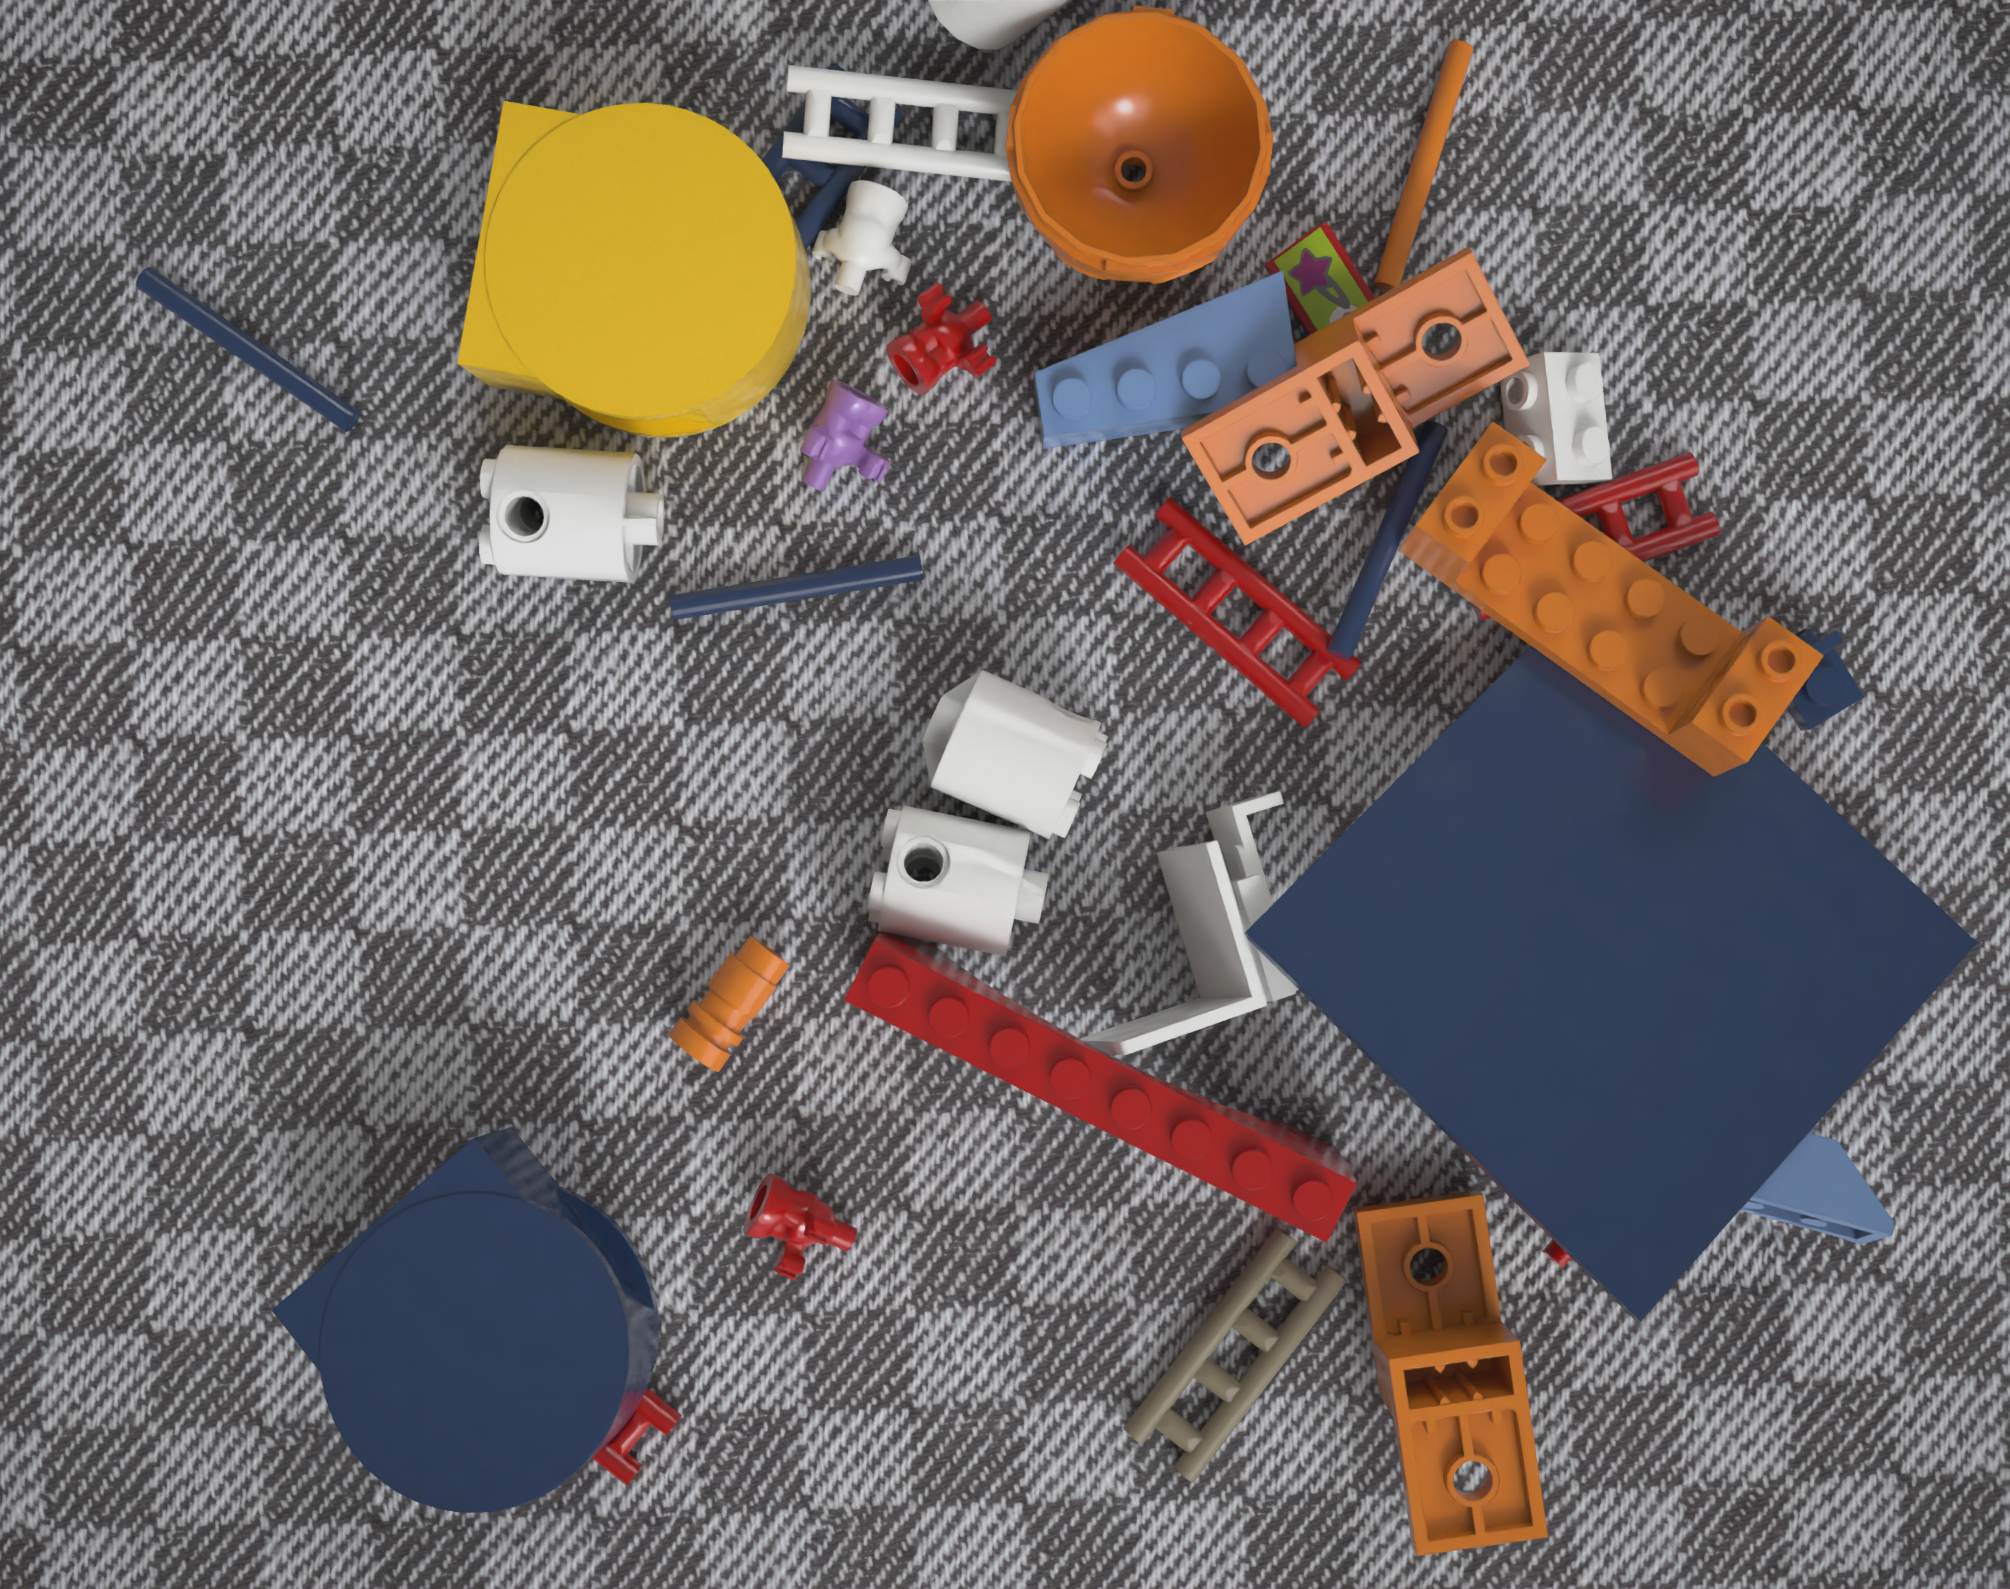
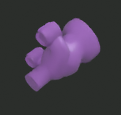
[800,379,891,491]

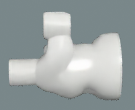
[812,180,912,296]

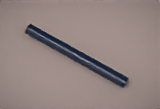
[136,267,361,432]
[1327,420,1448,660]
[670,555,924,620]

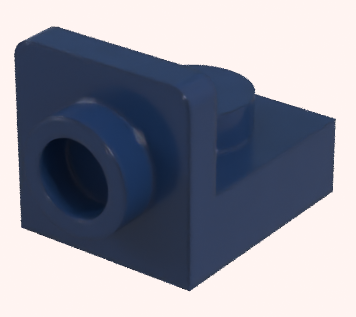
[1787,627,1864,731]

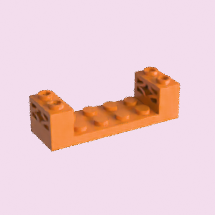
[1398,422,1824,777]

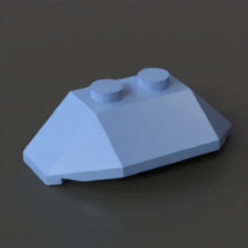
[1740,1128,1894,1244]

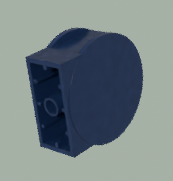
[272,1127,659,1513]

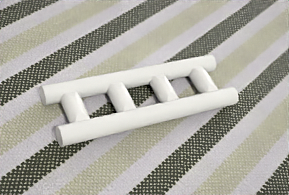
[782,65,1018,182]

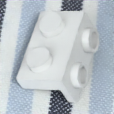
[1500,352,1612,487]

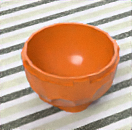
[1006,5,1274,284]

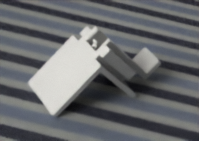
[1081,791,1299,1055]

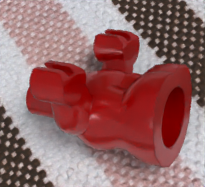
[886,283,996,395]
[743,1173,857,1280]

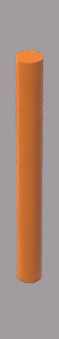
[1374,40,1474,291]

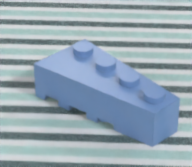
[1034,271,1297,449]

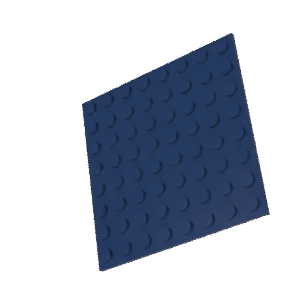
[1244,645,1978,1322]

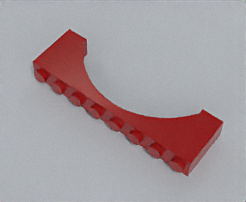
[844,931,1357,1243]

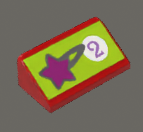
[1264,222,1375,336]

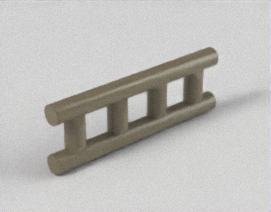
[1124,1227,1347,1482]

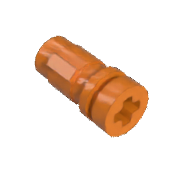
[668,935,791,1072]

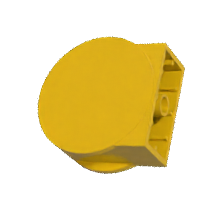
[457,101,811,438]

